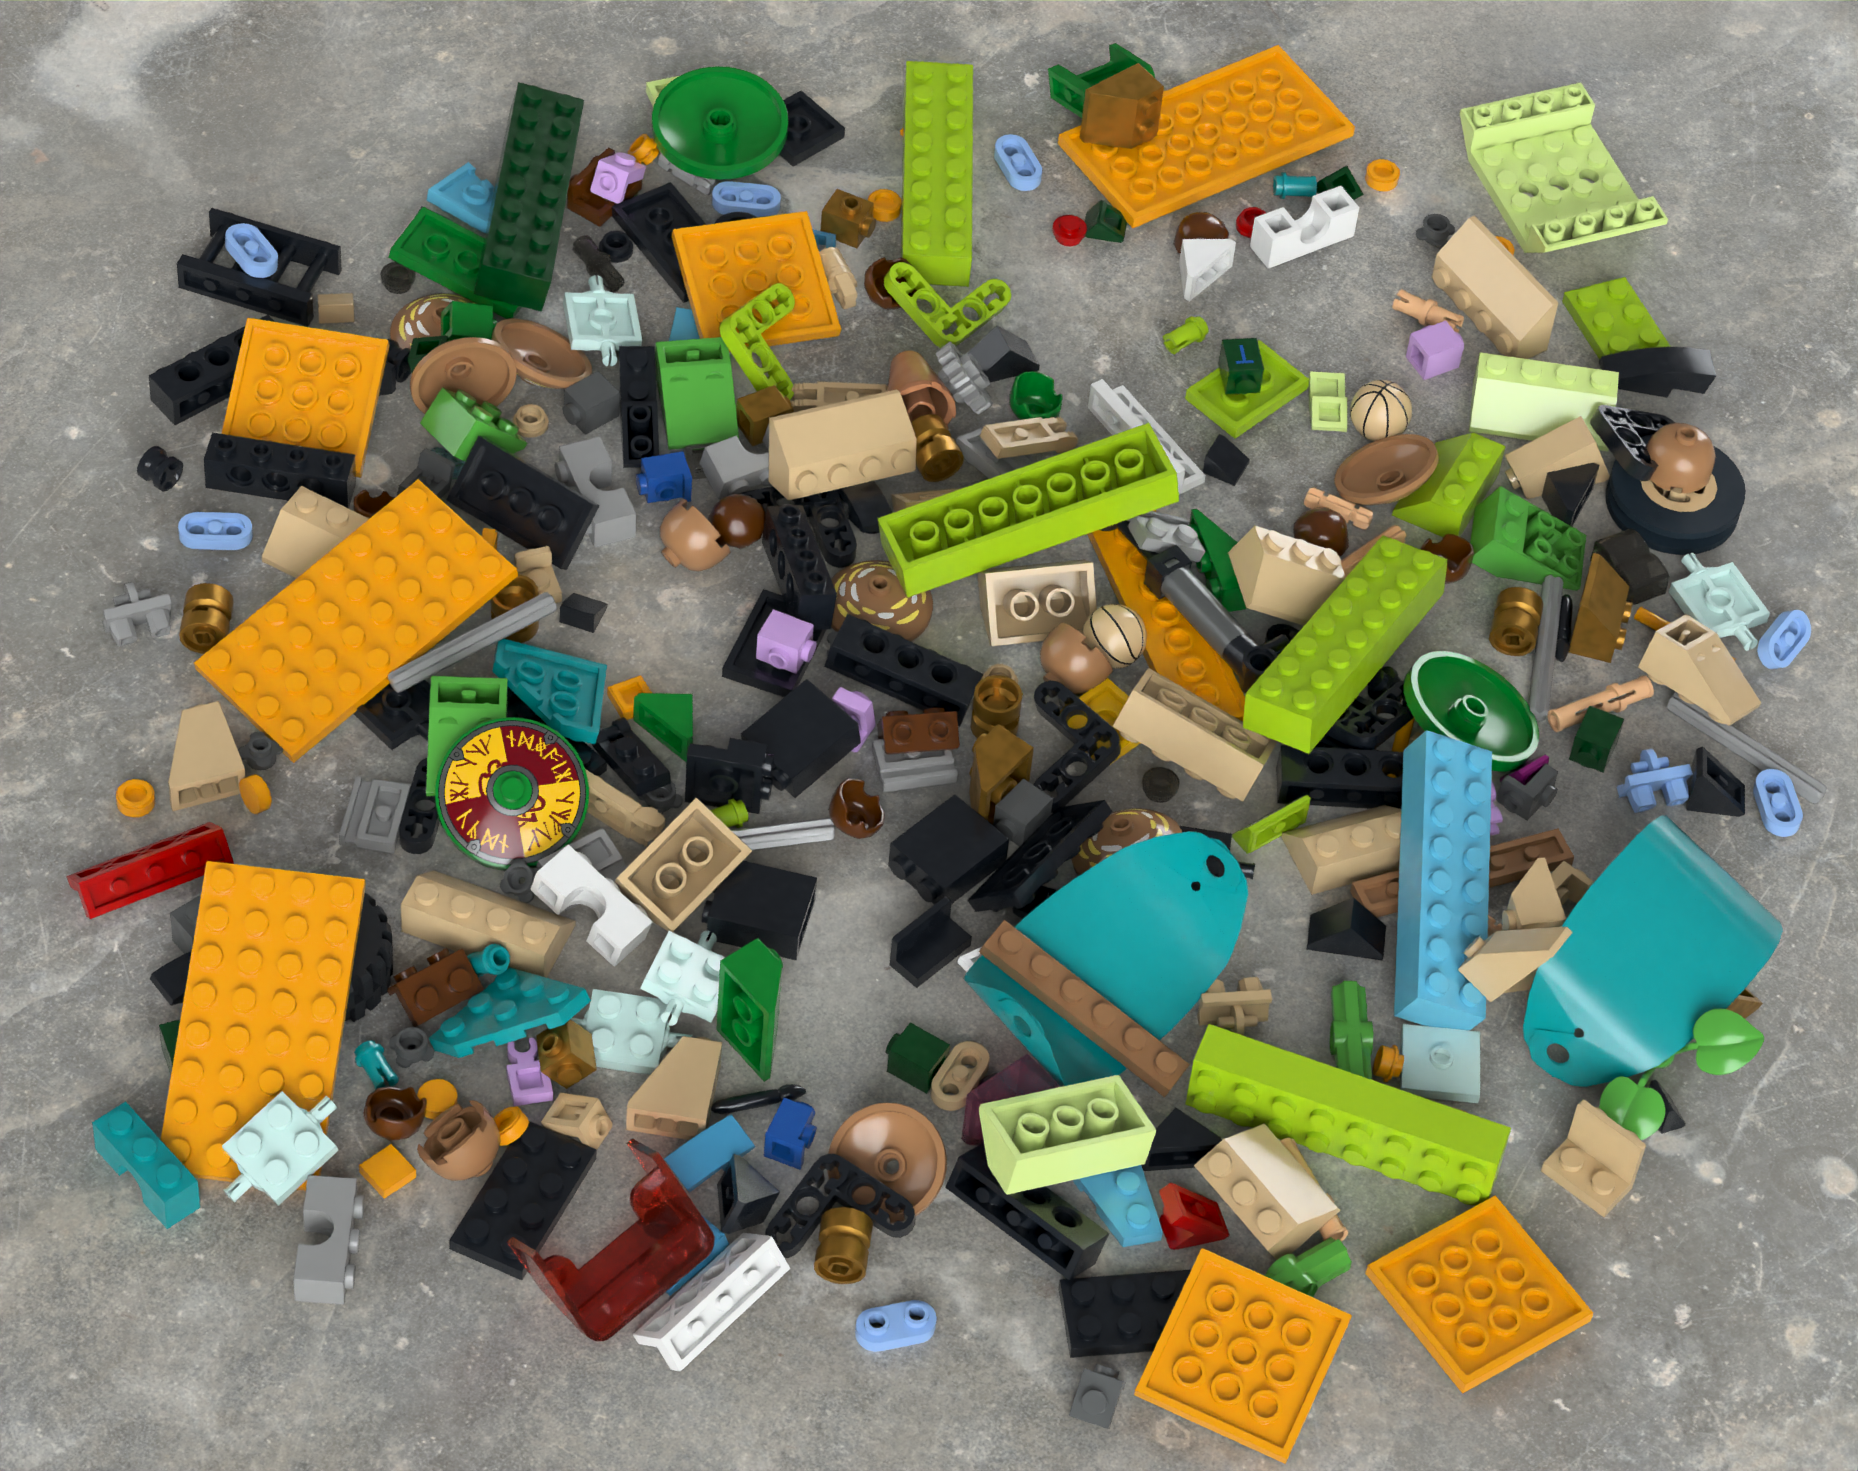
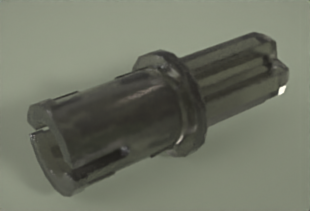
[572,235,625,293]

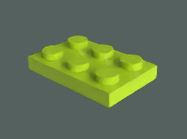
[1562,277,1671,360]
[1185,340,1310,439]

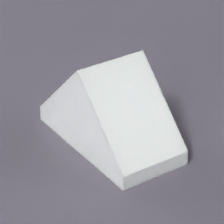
[1179,239,1236,302]

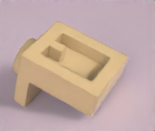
[514,546,562,603]
[1551,861,1594,905]
[541,1093,612,1150]

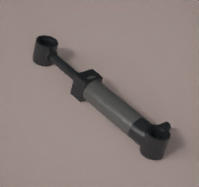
[1100,520,1289,693]

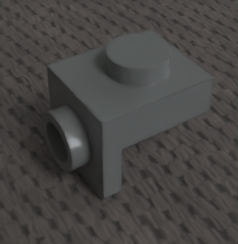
[397,448,455,499]
[1497,764,1558,821]
[1069,1364,1126,1429]

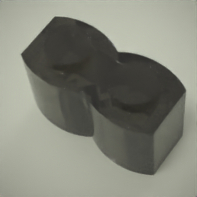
[1590,528,1670,606]

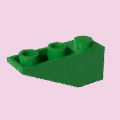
[1188,508,1249,612]

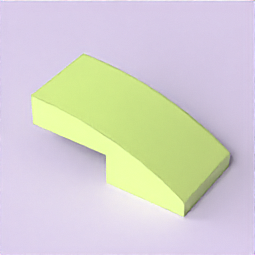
[1308,371,1347,432]

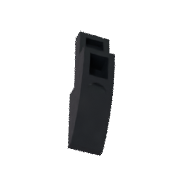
[619,346,659,468]

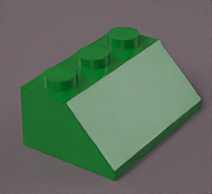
[716,938,783,1082]

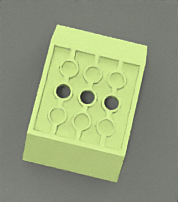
[1460,82,1668,253]

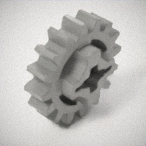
[935,342,993,415]

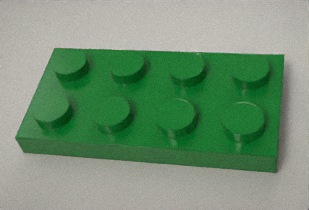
[388,207,522,319]

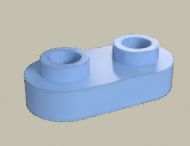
[994,134,1042,191]
[712,181,781,218]
[225,223,278,278]
[178,512,253,550]
[1757,610,1811,669]
[1753,769,1803,837]
[855,1300,937,1352]

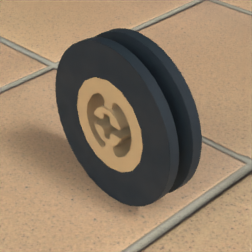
[1605,434,1746,555]

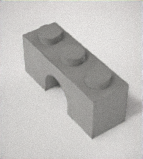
[699,424,770,500]
[554,436,636,548]
[293,1175,365,1305]

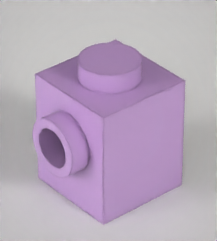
[1406,321,1464,380]
[756,609,817,674]

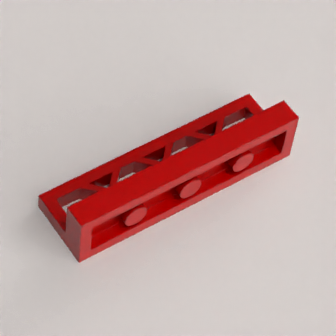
[66,822,234,919]

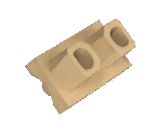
[1197,977,1272,1036]

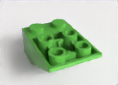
[655,337,739,450]
[1470,486,1587,591]
[426,676,508,796]

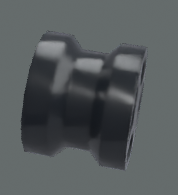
[386,339,411,383]
[137,446,183,492]

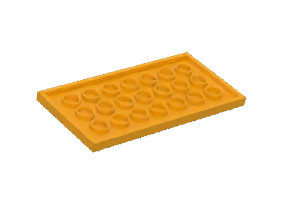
[1058,45,1355,228]
[194,479,518,763]
[160,861,366,1191]

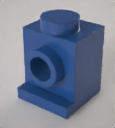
[636,451,692,503]
[764,1098,817,1170]

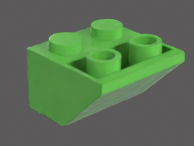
[420,387,528,462]

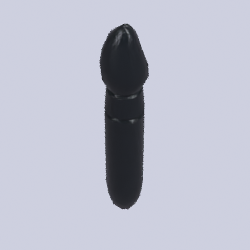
[1555,594,1573,662]
[711,1084,806,1114]

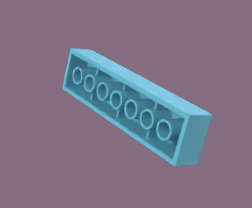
[1394,730,1492,1030]

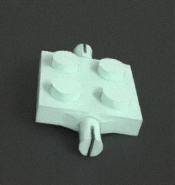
[563,275,643,366]
[1669,553,1770,651]
[640,931,725,1026]
[571,989,693,1075]
[222,1091,338,1206]

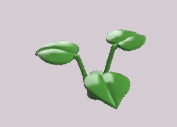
[1599,1009,1764,1140]

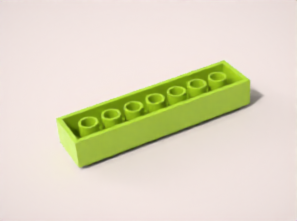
[901,61,973,287]
[877,423,1179,598]
[1243,535,1448,754]
[1185,1024,1511,1205]

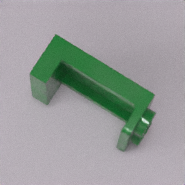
[1048,43,1155,118]

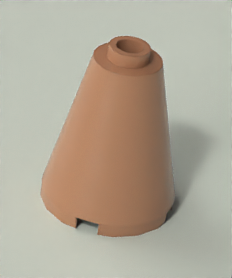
[887,351,956,429]

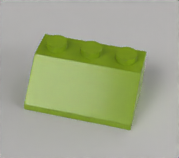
[1392,432,1505,537]

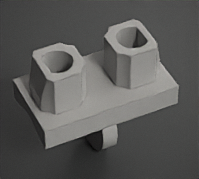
[102,582,172,647]

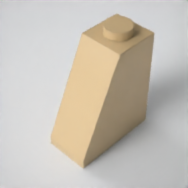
[1505,416,1610,499]
[168,701,245,811]
[626,1036,722,1140]

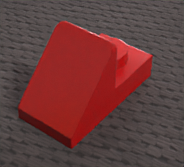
[1159,1182,1230,1250]

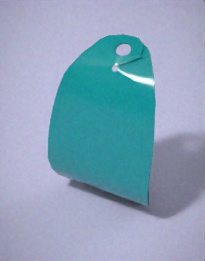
[1523,815,1783,1087]
[964,831,1248,1087]

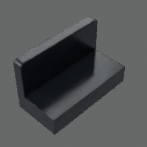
[889,897,972,988]

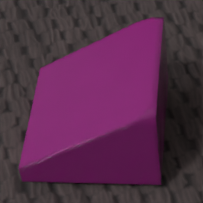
[1499,754,1549,785]

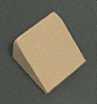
[317,293,355,324]

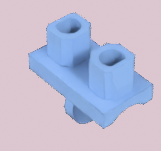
[1616,749,1693,813]

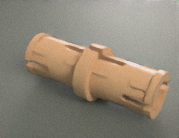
[1392,289,1464,333]

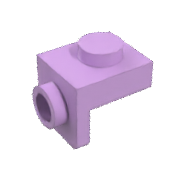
[590,152,646,204]
[832,687,876,752]

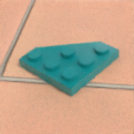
[492,639,607,744]
[428,968,591,1058]

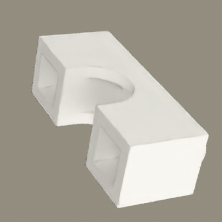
[1250,186,1359,269]
[530,844,653,967]

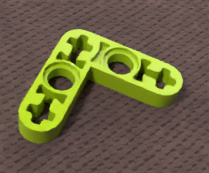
[884,262,1012,348]
[719,283,795,400]

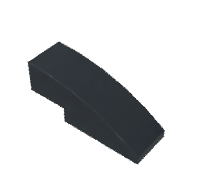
[1599,347,1717,398]

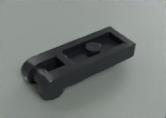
[592,717,671,797]

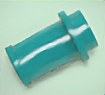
[1273,172,1317,199]
[467,944,510,977]
[354,1040,399,1090]

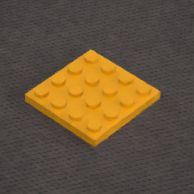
[671,211,841,352]
[221,318,390,478]
[1365,1195,1594,1394]
[1134,1248,1352,1464]

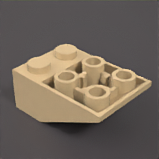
[1638,614,1761,726]

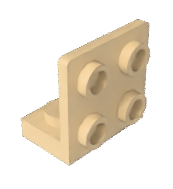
[1541,1100,1646,1217]

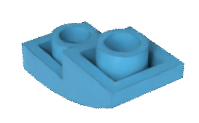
[664,1114,756,1193]

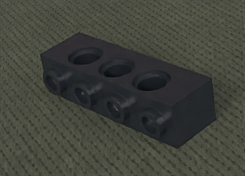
[149,315,275,425]
[204,432,356,509]
[762,504,837,630]
[824,614,983,727]
[1276,745,1403,809]
[945,1142,1109,1280]

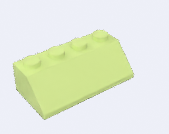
[1469,352,1619,452]
[979,1075,1156,1195]

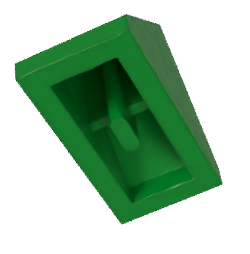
[633,693,693,762]

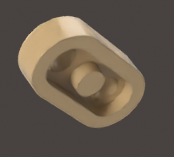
[930,1041,990,1111]

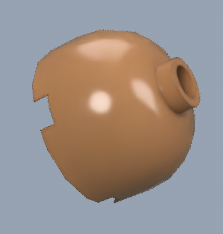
[1647,423,1716,493]
[660,499,731,572]
[1040,622,1113,695]
[417,1100,500,1181]

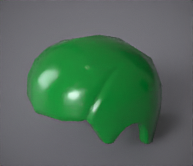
[1009,372,1063,420]

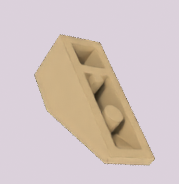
[1458,927,1572,1002]

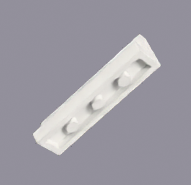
[1088,379,1206,495]
[633,1232,790,1371]

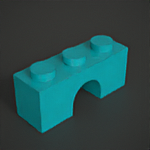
[92,1101,200,1229]

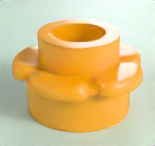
[628,134,659,165]
[1372,1045,1404,1082]

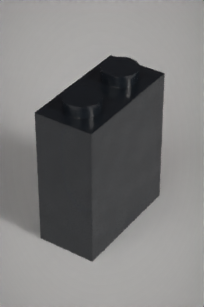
[741,679,861,798]
[888,794,1009,905]
[702,861,817,960]

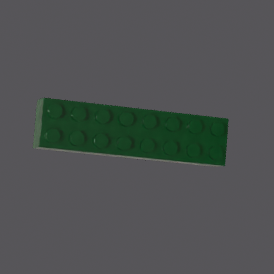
[473,82,584,312]

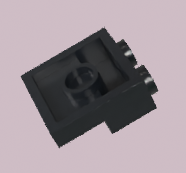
[685,738,774,814]

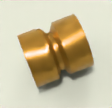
[911,414,964,482]
[491,574,539,643]
[179,583,234,654]
[1489,587,1544,656]
[970,675,1023,738]
[814,1207,873,1284]

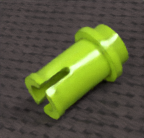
[1163,316,1209,354]
[710,799,749,828]

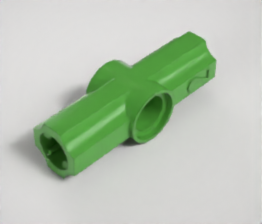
[1329,981,1373,1080]
[1264,1237,1352,1297]

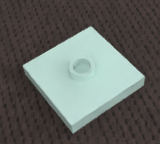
[1400,1024,1480,1103]

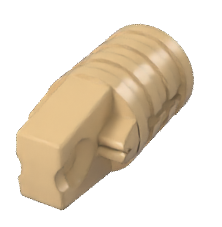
[819,247,857,310]

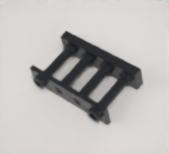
[177,208,342,327]

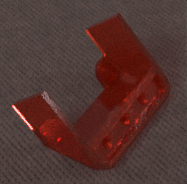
[507,1138,714,1341]

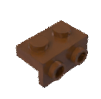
[567,147,642,227]
[877,708,960,755]
[387,948,484,1027]

